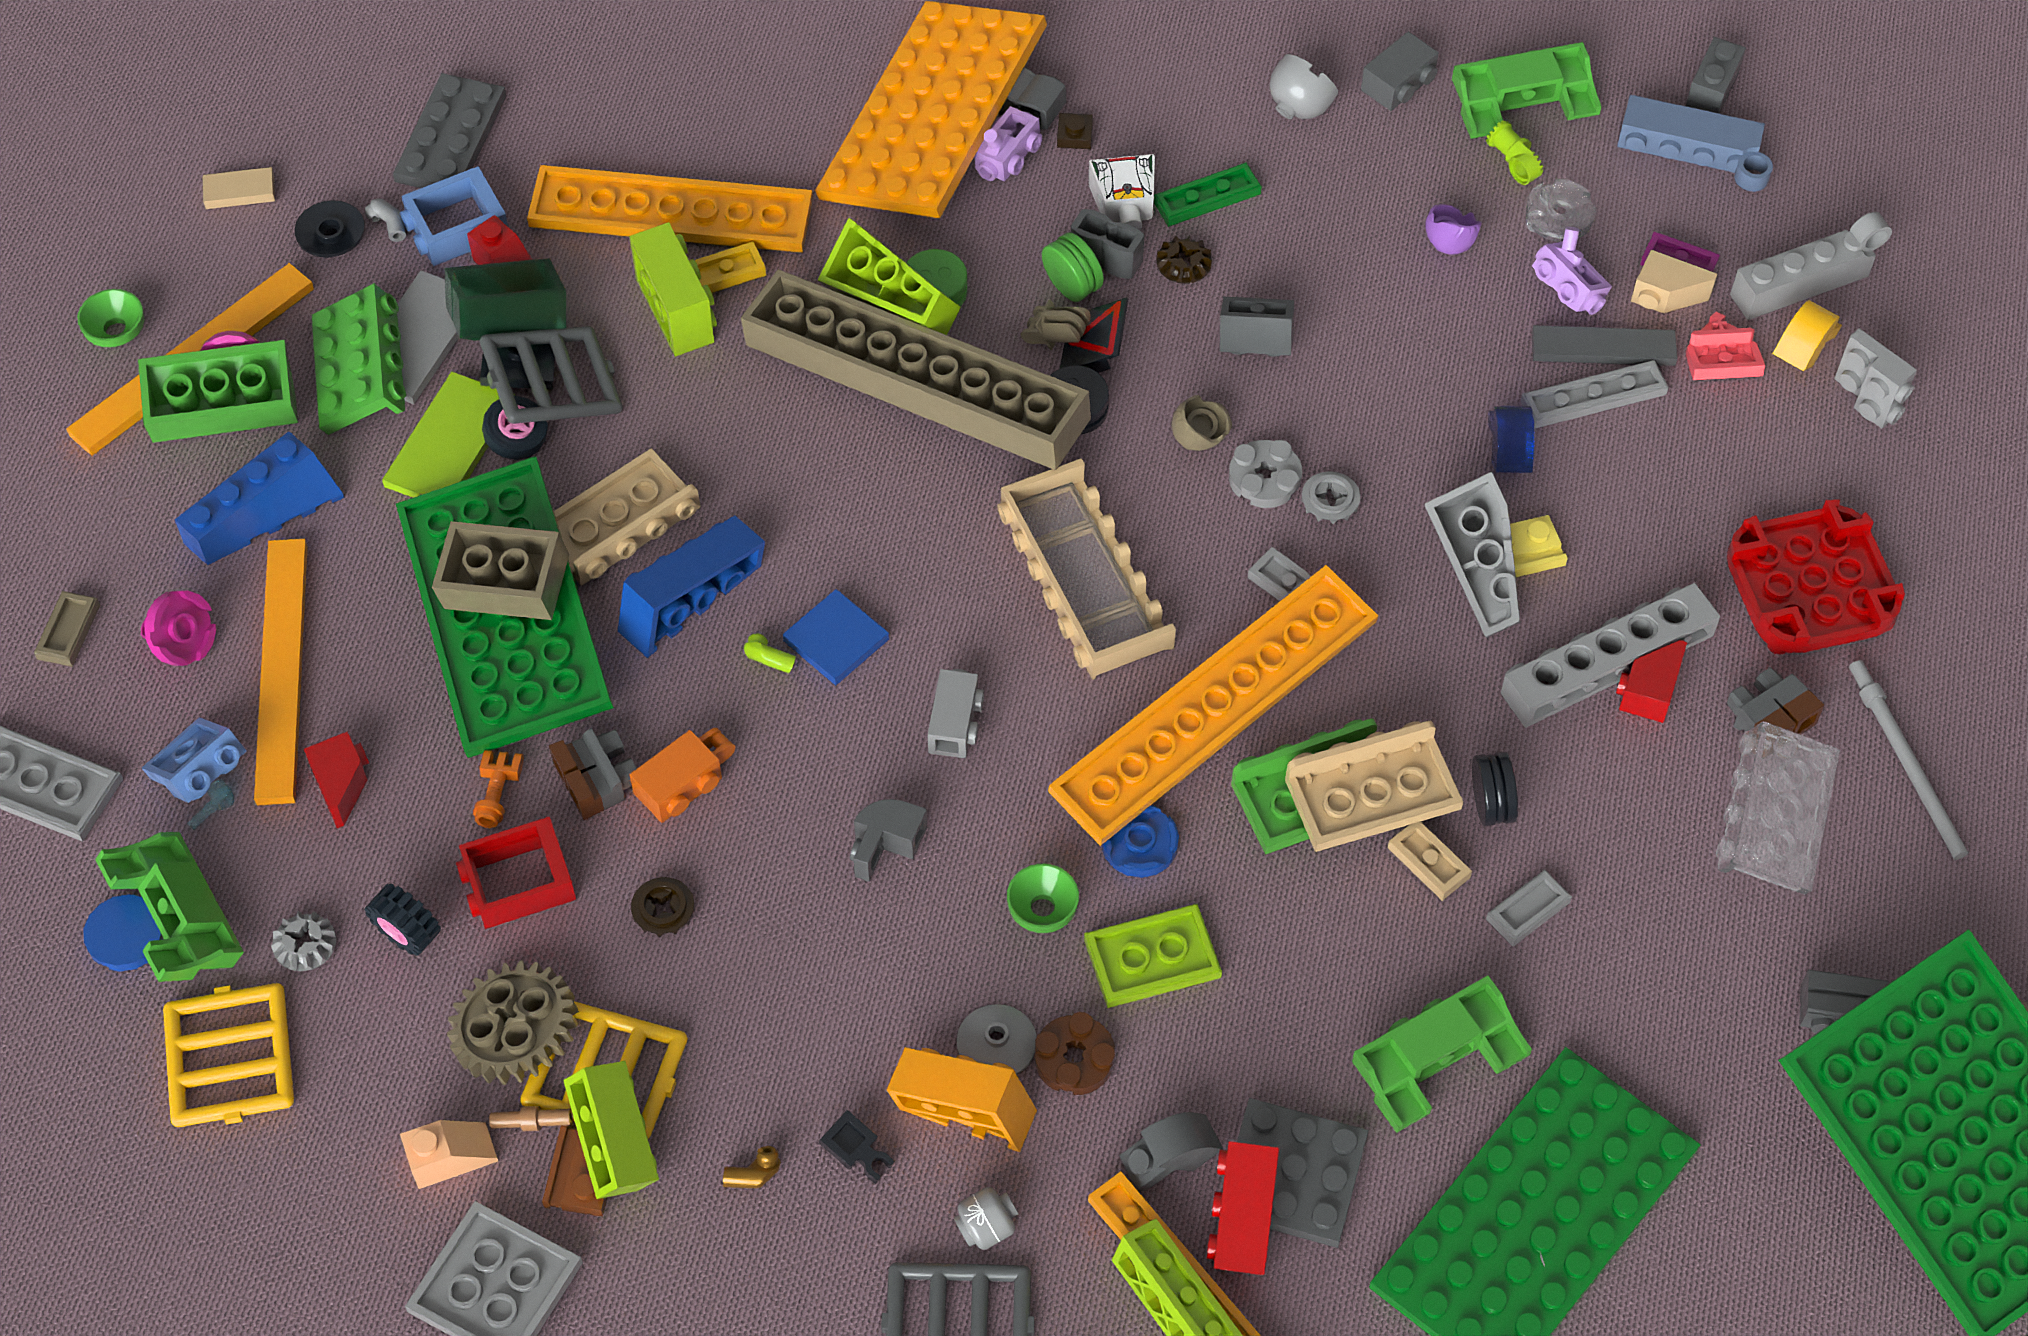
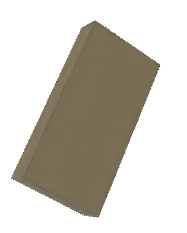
[34,591,100,667]

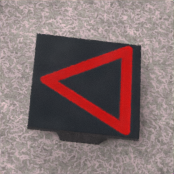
[1060,297,1129,373]

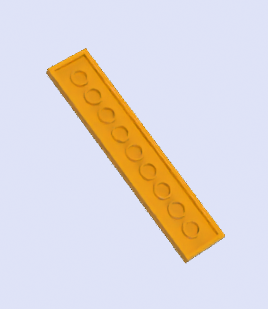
[1048,565,1379,846]

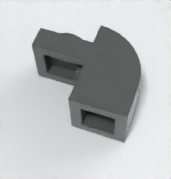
[850,799,928,882]
[1119,1112,1223,1192]

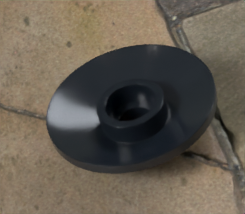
[294,200,365,258]

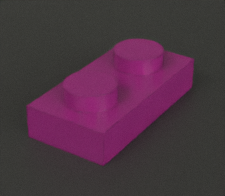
[1640,232,1720,272]

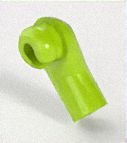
[744,633,796,673]

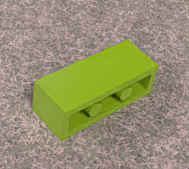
[563,1061,659,1199]

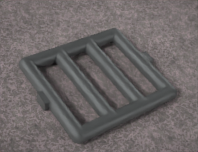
[480,326,623,424]
[881,1262,1034,1336]

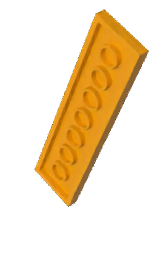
[527,165,813,253]

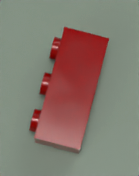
[1207,1141,1279,1275]

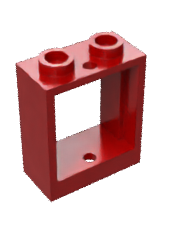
[455,816,576,929]

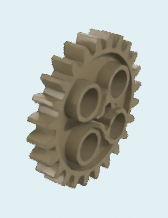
[447,960,579,1085]

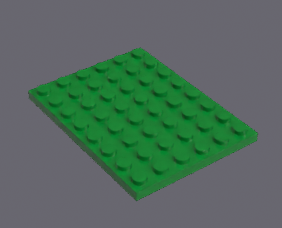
[1778,929,2028,1336]

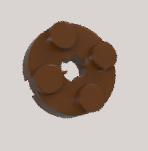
[1035,1012,1115,1095]

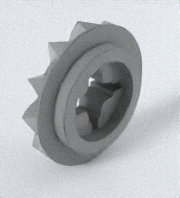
[1301,471,1360,524]
[271,911,336,971]

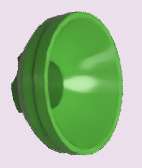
[77,289,145,347]
[1007,864,1079,933]

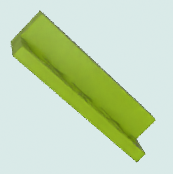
[1112,1218,1243,1336]

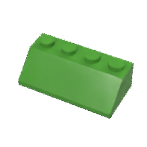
[138,340,298,443]

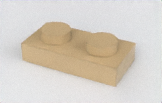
[1388,821,1472,901]

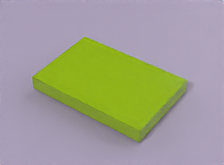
[1084,904,1222,1008]

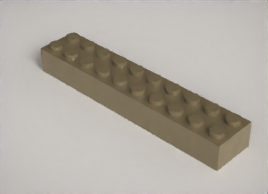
[741,269,1091,470]

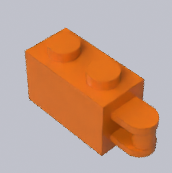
[629,727,736,823]

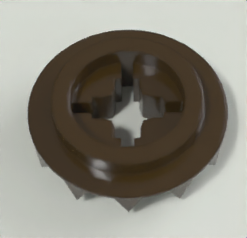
[1156,235,1212,284]
[631,877,695,937]

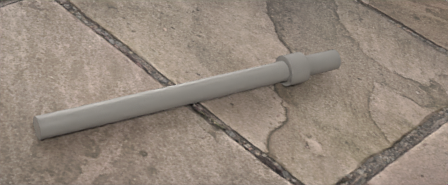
[1849,660,1968,860]

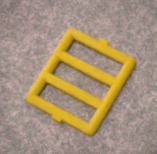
[163,983,294,1127]
[520,1001,688,1139]

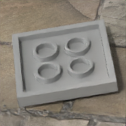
[405,1201,583,1336]

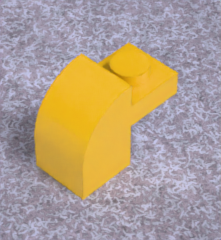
[1773,300,1842,371]

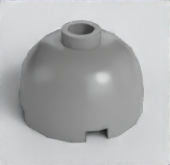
[1269,54,1338,119]

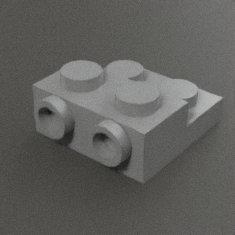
[1834,328,1917,429]

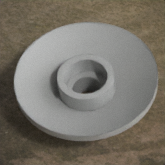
[957,1004,1037,1075]

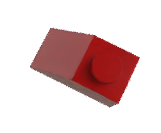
[467,215,544,299]
[1616,640,1687,723]
[304,731,369,828]

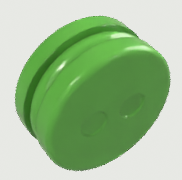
[1042,232,1104,302]
[907,249,968,307]

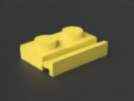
[1510,515,1568,577]

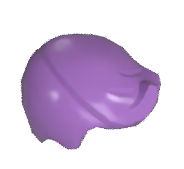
[1425,204,1482,255]

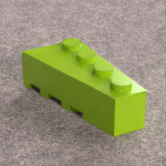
[818,218,961,335]

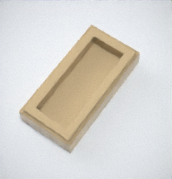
[203,167,275,209]

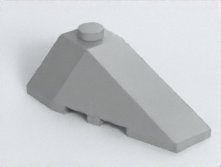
[1424,472,1521,638]

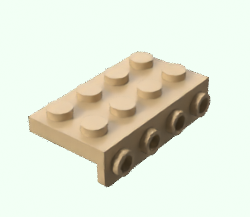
[554,448,700,586]
[1285,721,1463,852]

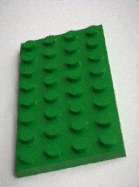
[396,456,614,758]
[1369,1047,1701,1336]

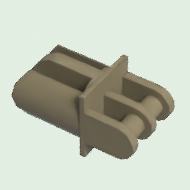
[1021,300,1091,350]

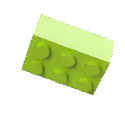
[629,222,717,357]

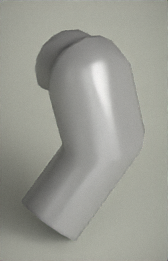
[365,198,406,242]

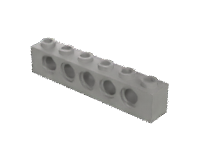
[1500,583,1720,728]

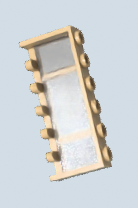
[997,458,1176,680]

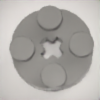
[1229,440,1302,508]

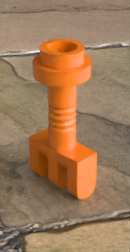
[473,750,524,828]

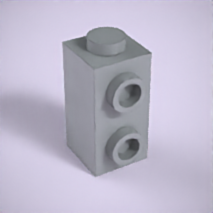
[928,669,984,758]

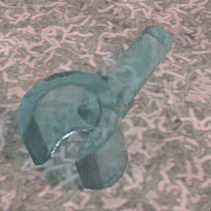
[187,780,234,830]

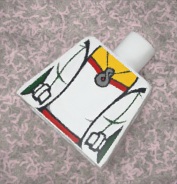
[1088,154,1155,230]

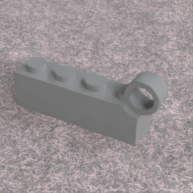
[1730,212,1892,321]

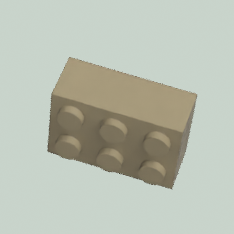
[432,521,569,620]

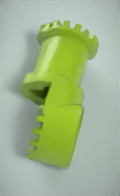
[1486,120,1543,185]

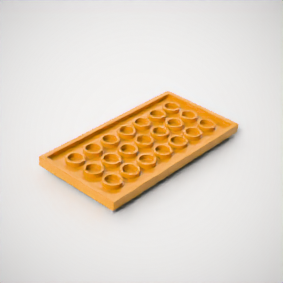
[815,1,1047,218]

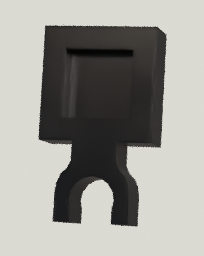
[819,1110,895,1184]

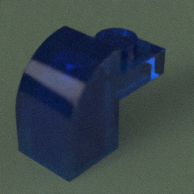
[1488,406,1534,473]

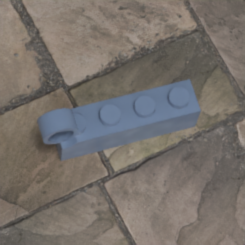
[1617,94,1773,192]

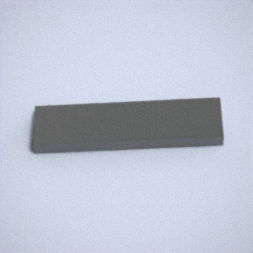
[1532,325,1677,366]

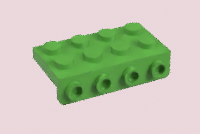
[312,283,406,435]
[1231,718,1377,855]

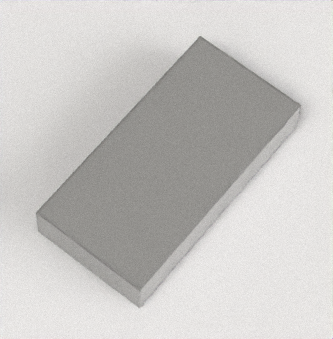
[1486,870,1572,947]

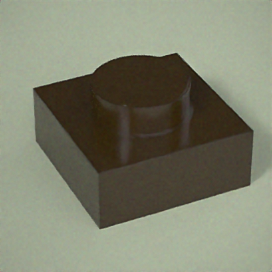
[1057,113,1093,150]

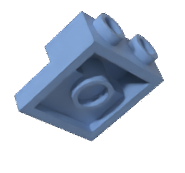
[142,717,247,803]

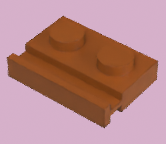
[542,1125,607,1217]

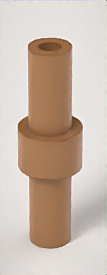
[489,1106,573,1131]

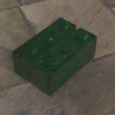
[445,258,566,340]

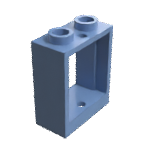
[400,166,508,266]

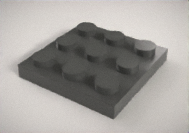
[1237,1098,1369,1248]

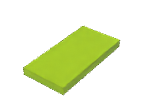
[382,371,515,498]

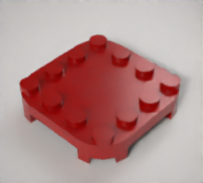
[1726,499,1905,655]

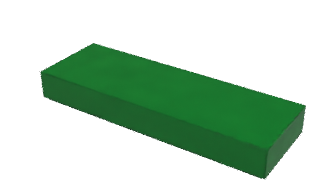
[1153,162,1262,227]

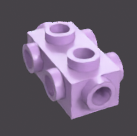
[974,106,1042,182]
[1532,227,1612,315]

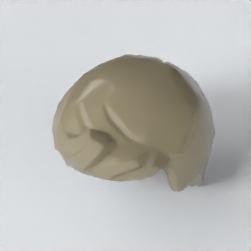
[1171,395,1232,452]

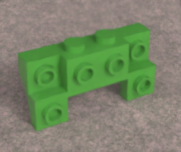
[1452,42,1602,139]
[95,832,244,982]
[1352,975,1532,1133]

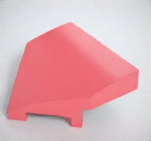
[1686,312,1765,380]

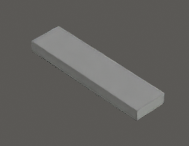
[1520,360,1669,429]

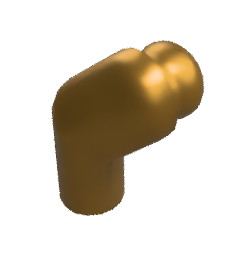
[723,1146,781,1189]

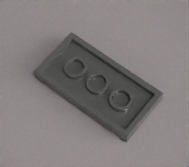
[393,73,507,188]

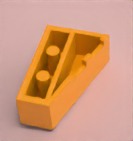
[886,1047,1037,1152]

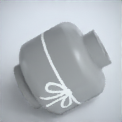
[954,1187,1019,1250]

